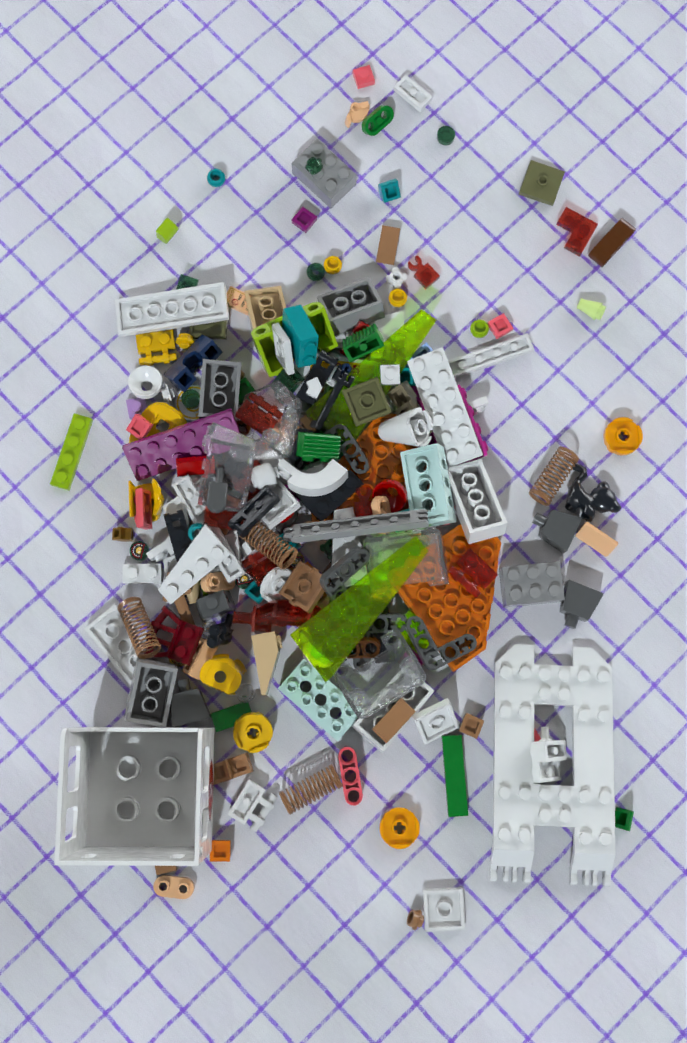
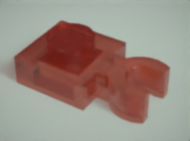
[407,255,440,290]
[354,487,373,517]

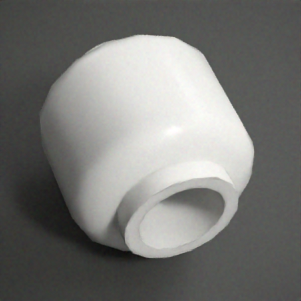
[250,463,280,490]

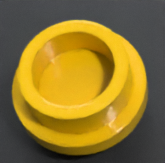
[324,256,342,274]
[389,289,407,307]
[176,333,195,349]

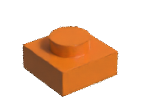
[210,840,231,862]

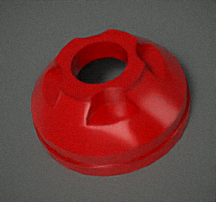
[372,479,407,513]

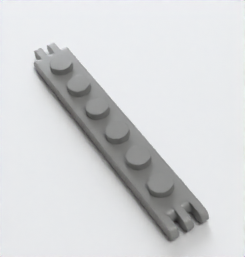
[283,509,429,543]

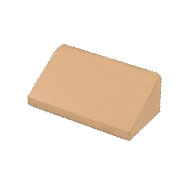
[575,522,619,557]
[182,637,218,680]

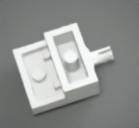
[530,727,567,783]

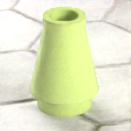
[577,298,606,320]

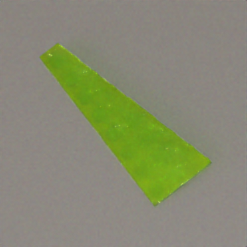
[305,309,436,445]
[290,536,429,682]

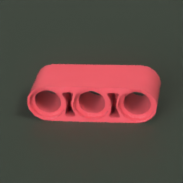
[338,746,363,806]

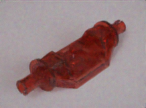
[233,600,351,638]

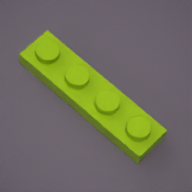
[50,413,93,491]

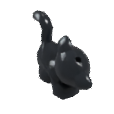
[565,464,621,522]

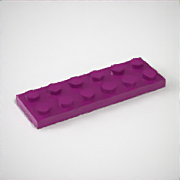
[122,409,245,481]

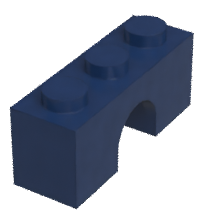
[163,334,223,392]

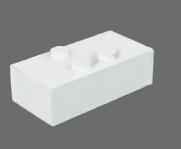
[447,459,508,544]
[351,665,434,753]

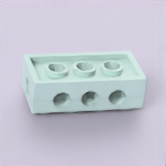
[400,443,457,530]
[278,659,363,742]

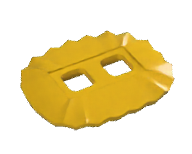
[129,402,187,443]

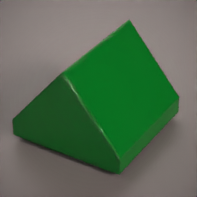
[615,807,634,831]

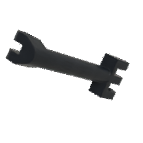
[309,367,355,432]

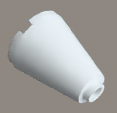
[378,407,433,447]

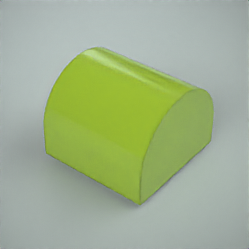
[156,218,179,244]

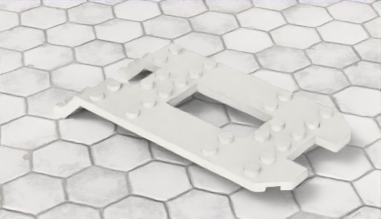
[489,644,616,887]

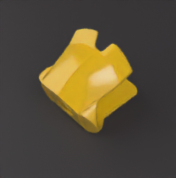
[128,479,165,522]
[200,654,247,695]

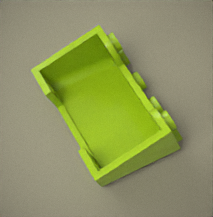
[251,302,338,377]

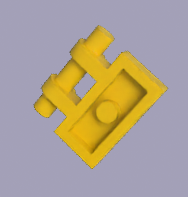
[136,329,177,366]

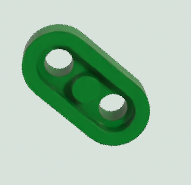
[362,105,394,136]

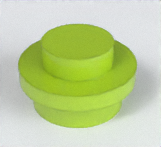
[470,320,489,338]

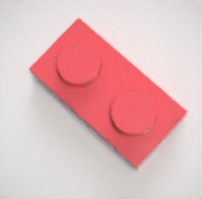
[134,488,152,530]

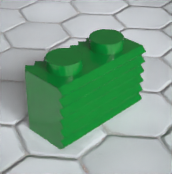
[342,323,384,363]
[296,432,341,463]

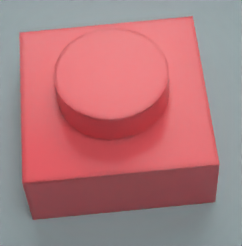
[352,65,375,89]
[487,313,513,339]
[126,414,153,440]

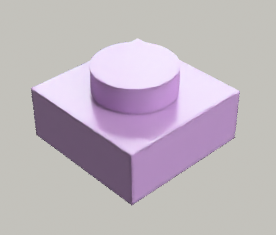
[126,398,147,420]

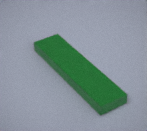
[441,735,468,817]

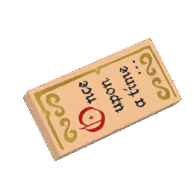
[226,286,253,316]

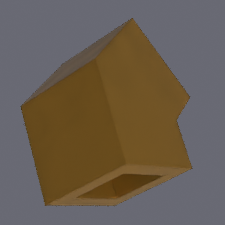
[112,527,133,542]

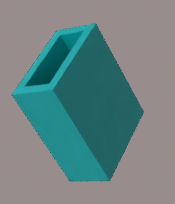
[282,305,319,368]

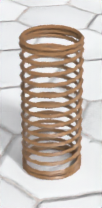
[529,446,579,506]
[239,521,298,569]
[117,597,161,659]
[279,764,343,815]

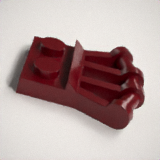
[144,605,204,666]

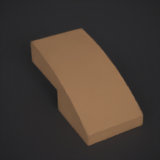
[376,225,400,265]
[372,698,416,743]
[213,752,254,785]

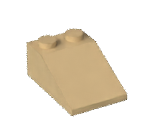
[244,286,286,346]
[251,631,283,696]

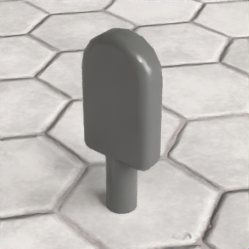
[206,468,228,513]

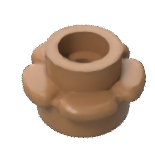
[407,909,424,930]

